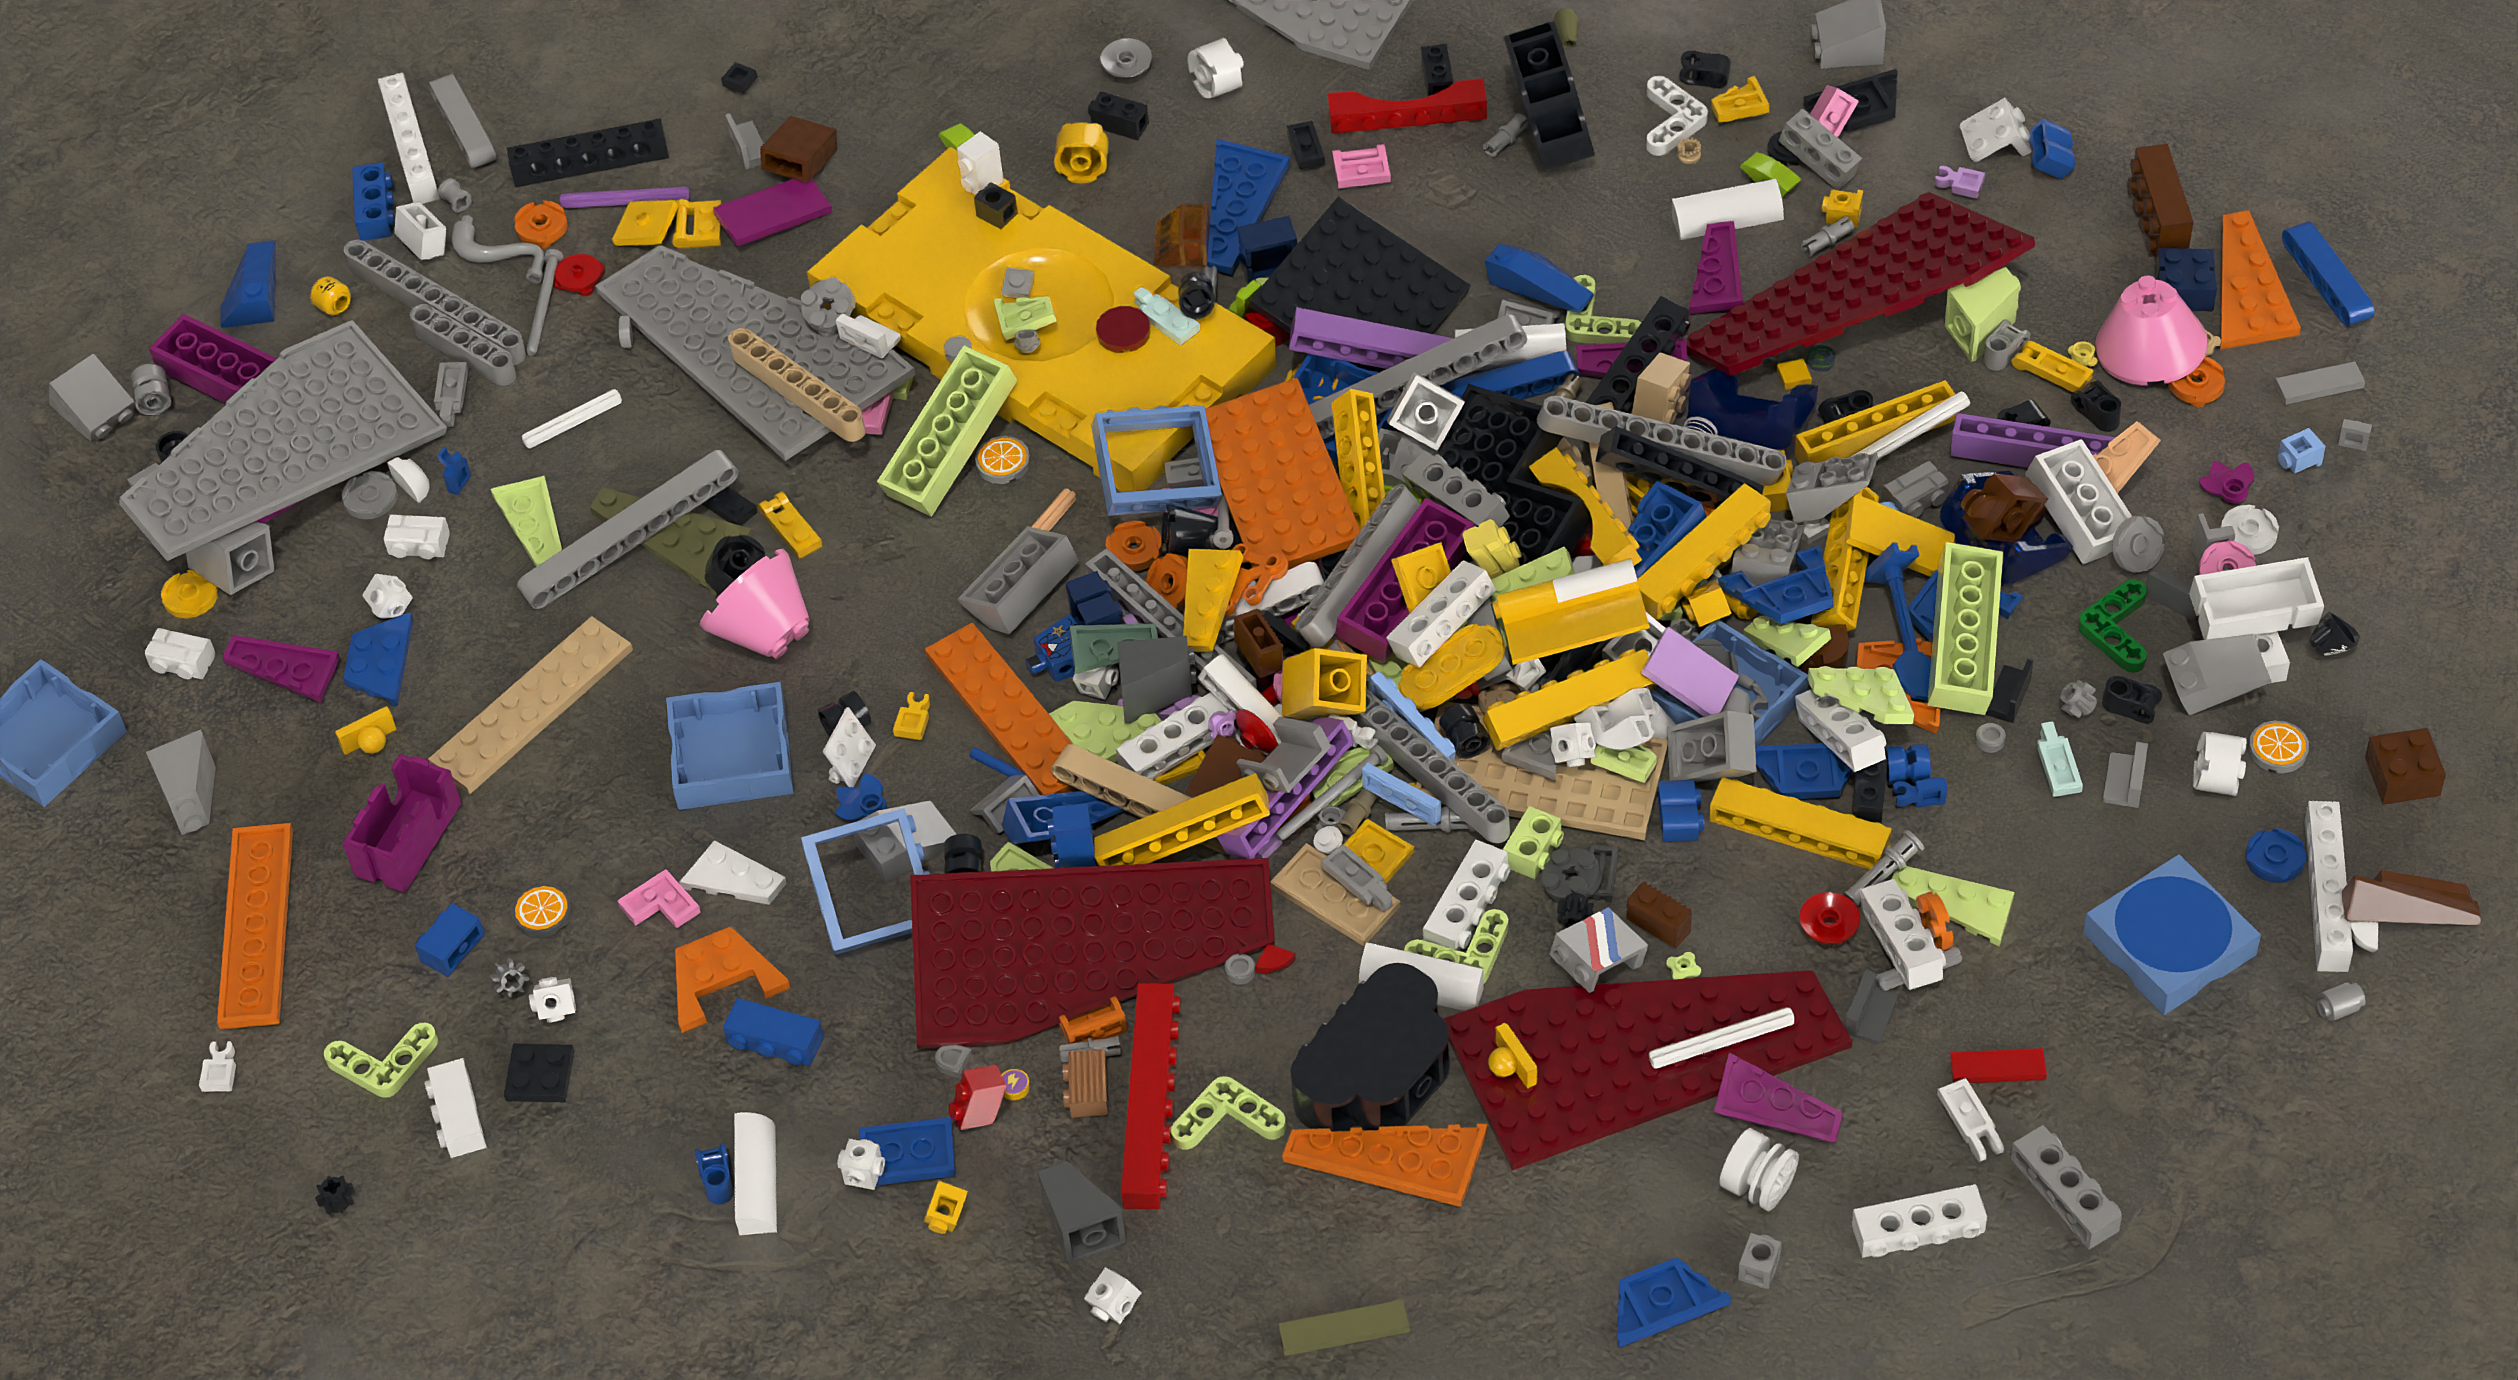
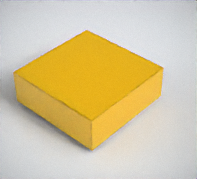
[1777,358,1812,390]

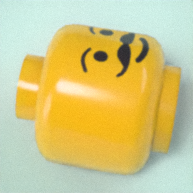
[310,276,351,316]

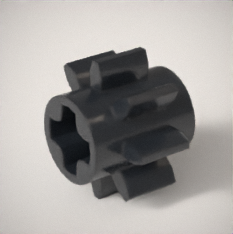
[1557,893,1594,928]
[315,1175,355,1214]

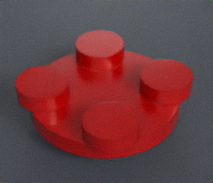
[554,254,605,296]

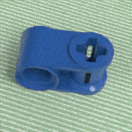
[695,1143,734,1205]

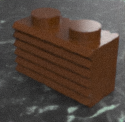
[1233,609,1283,678]
[1626,882,1692,948]

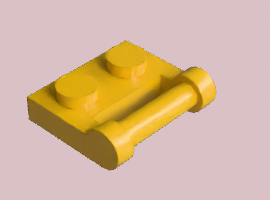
[672,199,722,248]

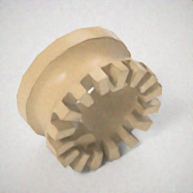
[1677,138,1701,164]

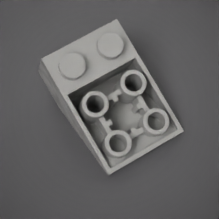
[1378,428,1438,490]
[1786,453,1878,522]
[1731,519,1805,586]

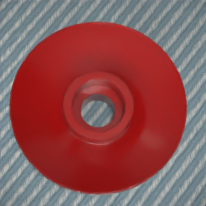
[1235,709,1278,756]
[1799,892,1860,944]

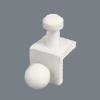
[1506,658,1546,693]

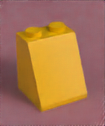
[1282,648,1367,721]

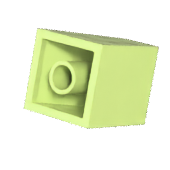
[1944,267,2021,362]

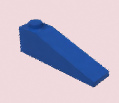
[220,241,276,328]
[1485,243,1594,314]
[1628,481,1707,579]
[1002,791,1125,845]

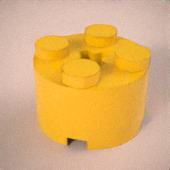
[1054,123,1109,184]

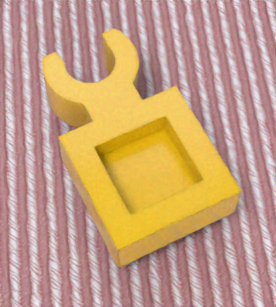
[893,692,930,740]

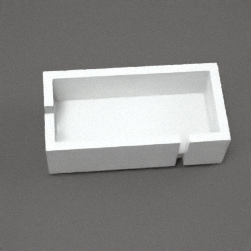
[2189,557,2324,640]

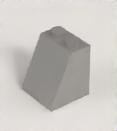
[1810,0,1886,69]
[49,353,135,442]
[186,522,275,595]
[146,730,216,835]

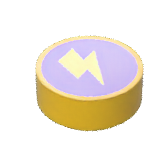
[1002,1069,1030,1101]

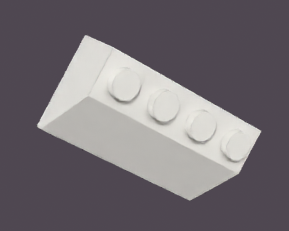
[2025,439,2132,564]

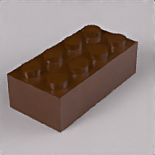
[2128,144,2193,263]

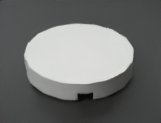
[2221,505,2279,555]

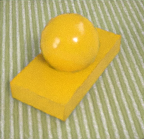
[335,706,397,755]
[1488,1023,1537,1089]

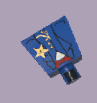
[1025,614,1078,681]

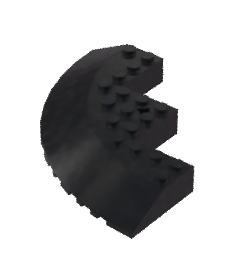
[1437,384,1599,685]

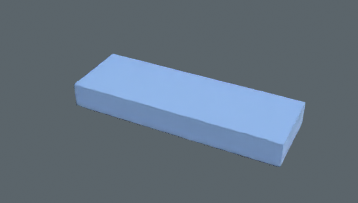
[1362,762,1441,826]

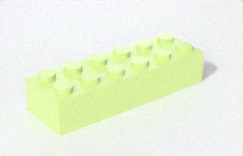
[877,345,1018,517]
[1927,542,2003,715]

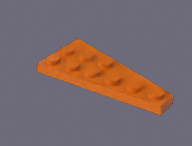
[2220,210,2301,350]
[1282,1124,1488,1207]

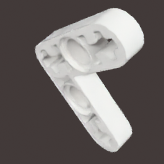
[1646,76,1708,156]

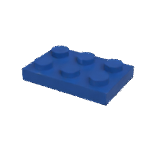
[859,1117,956,1185]

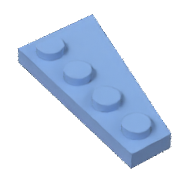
[1369,671,1456,763]

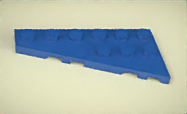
[1207,139,1290,275]

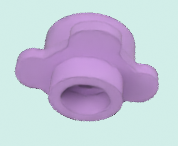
[1208,710,1236,740]

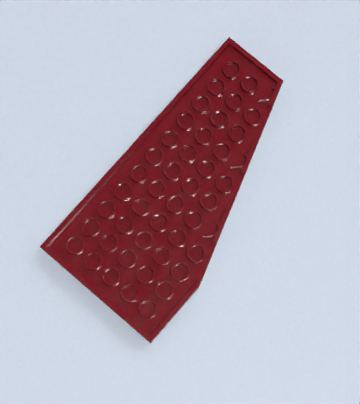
[1683,192,2035,376]
[910,858,1275,1049]
[1443,970,1852,1171]

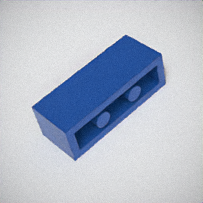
[1048,803,1097,868]
[723,998,824,1066]

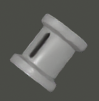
[438,178,472,212]

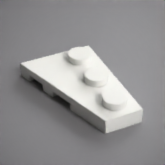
[679,840,787,905]

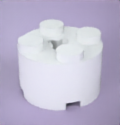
[1188,38,1244,99]
[2193,732,2247,796]

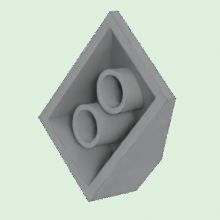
[2163,634,2272,716]
[1667,710,1757,783]
[853,801,956,884]

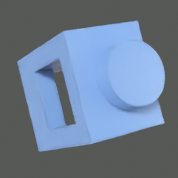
[2278,428,2326,474]

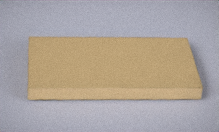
[1270,843,1401,946]

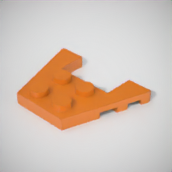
[1855,638,1941,734]
[675,926,791,1033]

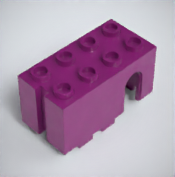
[342,754,461,893]

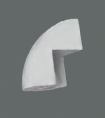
[1573,687,1656,749]

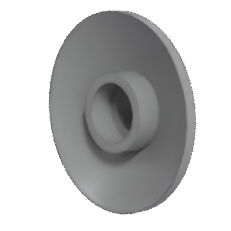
[1100,38,1152,77]

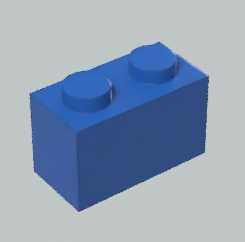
[415,903,485,977]

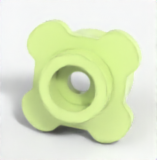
[1666,952,1701,979]

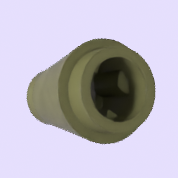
[1553,8,1578,48]

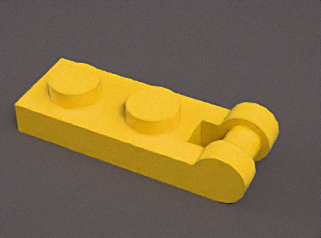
[2011,341,2094,392]
[758,491,823,559]

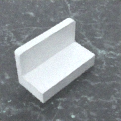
[836,313,901,359]

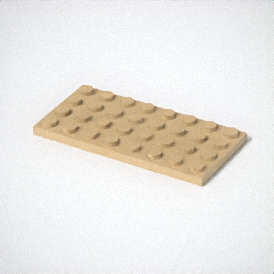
[1415,701,1668,840]

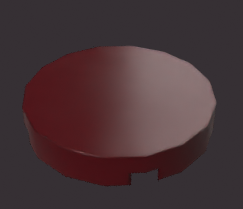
[1096,306,1150,353]

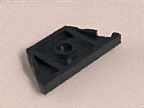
[1803,69,1898,132]

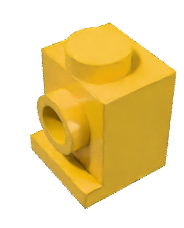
[1822,189,1863,228]
[923,1181,968,1234]

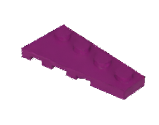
[1689,221,1743,314]
[1576,340,1690,392]
[223,635,340,703]
[1714,1052,1843,1144]

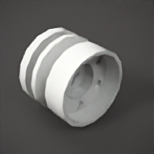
[1720,1128,1799,1211]

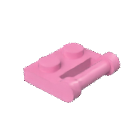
[1332,144,1391,189]

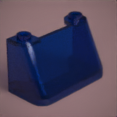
[1687,369,1818,450]
[1940,470,2073,587]

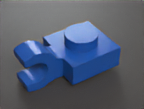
[437,447,471,495]
[1893,777,1947,808]

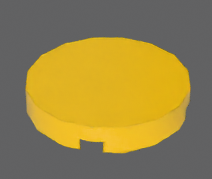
[161,570,218,619]

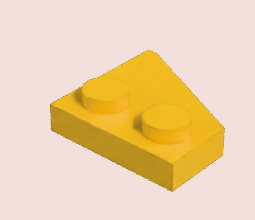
[1711,76,1769,123]

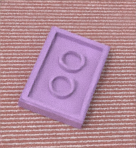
[1641,627,1739,717]

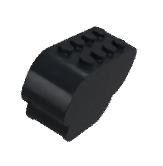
[1503,21,1595,172]
[1291,963,1450,1132]

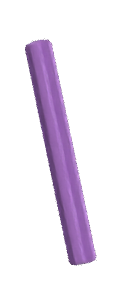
[560,187,690,209]

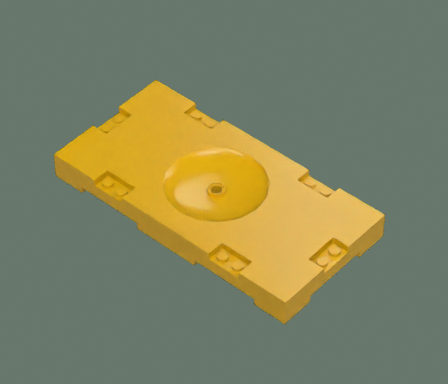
[807,147,1277,492]

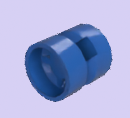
[1884,744,1931,785]

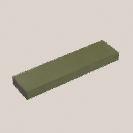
[1278,1300,1410,1356]

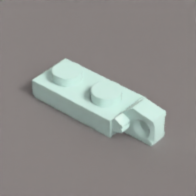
[1134,287,1200,345]
[2037,721,2083,797]

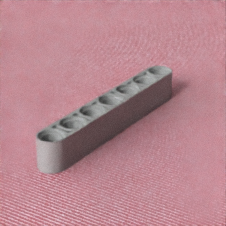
[1295,484,1421,648]

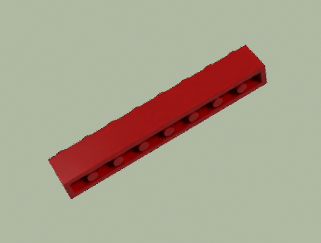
[1121,983,1181,1210]

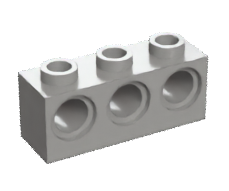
[1779,108,1862,190]

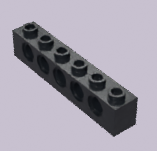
[507,118,669,188]
[1579,296,1691,422]
[1595,426,1764,509]

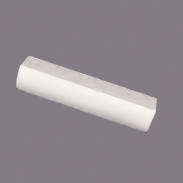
[1672,179,1784,240]
[1455,323,1566,371]
[1198,654,1283,745]
[1359,942,1484,1011]
[734,1112,777,1235]

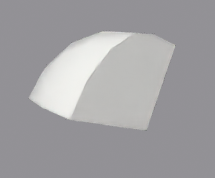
[387,457,430,503]
[2350,921,2378,953]

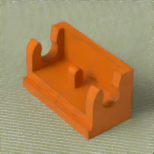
[1059,996,1128,1044]

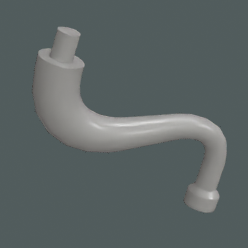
[452,215,545,284]

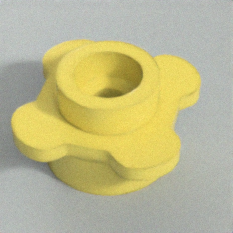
[2068,341,2098,367]

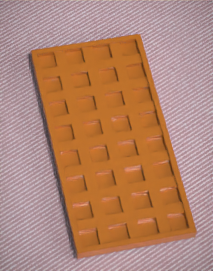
[1205,378,1360,580]

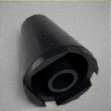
[1161,505,1238,558]

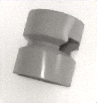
[131,364,171,415]

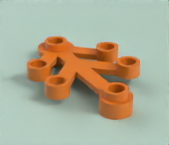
[1185,544,1288,617]

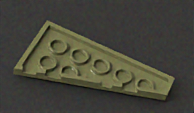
[590,487,753,597]

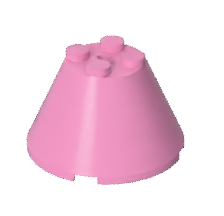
[2095,276,2207,385]
[700,549,809,660]

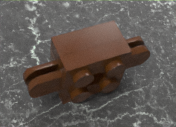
[1961,473,2048,543]

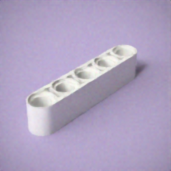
[1216,562,1324,645]

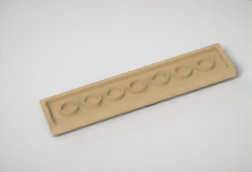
[428,616,633,794]

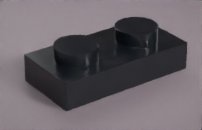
[1287,121,1325,169]
[701,486,758,526]
[1263,611,1311,656]

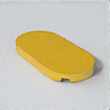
[1398,623,1505,709]

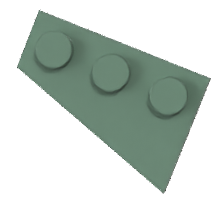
[1069,624,1158,674]

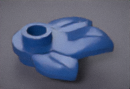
[835,773,887,821]

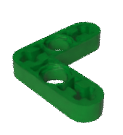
[2078,579,2147,673]

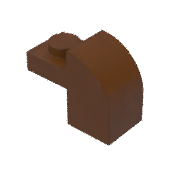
[1791,624,1849,674]

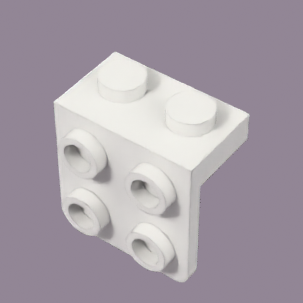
[1960,98,2032,162]

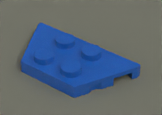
[343,613,414,706]
[1755,743,1853,799]
[1617,1257,1731,1348]

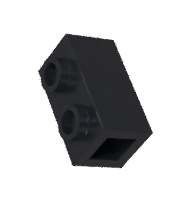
[1421,44,1454,96]
[1088,91,1149,141]

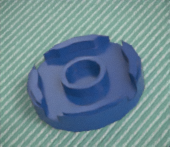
[2245,828,2307,883]

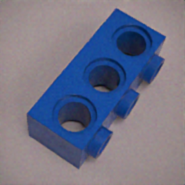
[352,162,395,241]

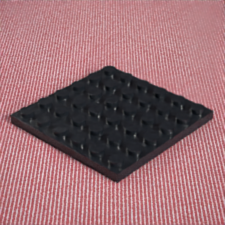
[1248,196,1471,373]

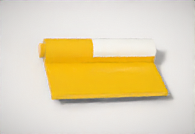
[1492,559,1650,665]

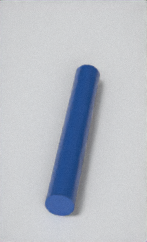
[969,747,1034,786]

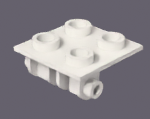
[822,707,876,787]

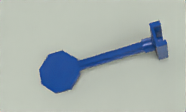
[1865,543,1931,700]

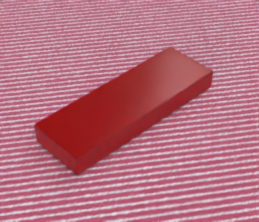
[1950,1048,2047,1083]

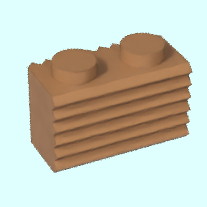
[1063,1049,1108,1118]

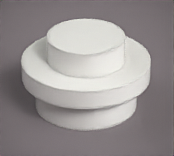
[1314,826,1343,855]

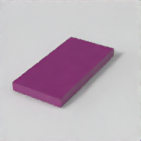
[713,179,832,247]

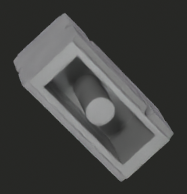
[1882,461,1949,518]

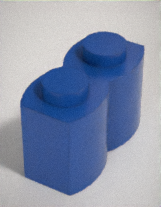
[2030,118,2075,179]
[1657,780,1704,842]

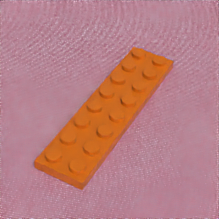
[924,622,1076,795]
[217,823,293,1029]

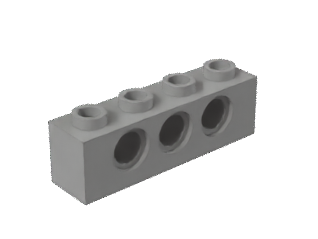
[1402,450,1510,528]
[2011,1125,2122,1250]

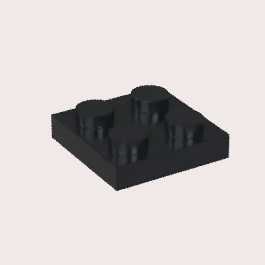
[504,1043,575,1103]

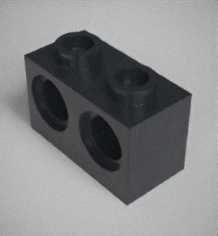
[1852,760,1888,824]

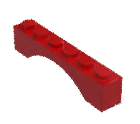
[1327,78,1487,134]

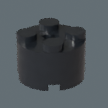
[704,534,766,594]

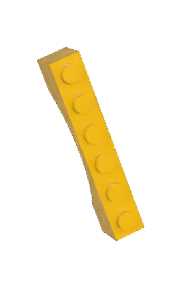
[1529,447,1642,566]

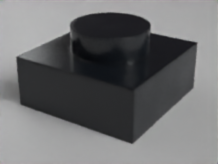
[721,62,758,94]

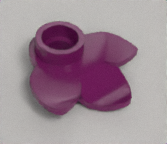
[2199,461,2254,503]

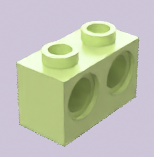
[1503,806,1564,879]

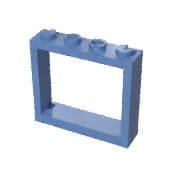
[1091,404,1222,516]
[801,808,930,955]

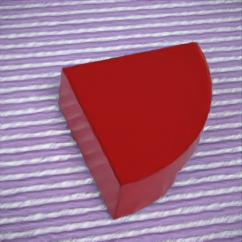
[1255,944,1296,974]

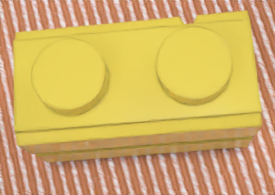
[1462,519,1521,579]

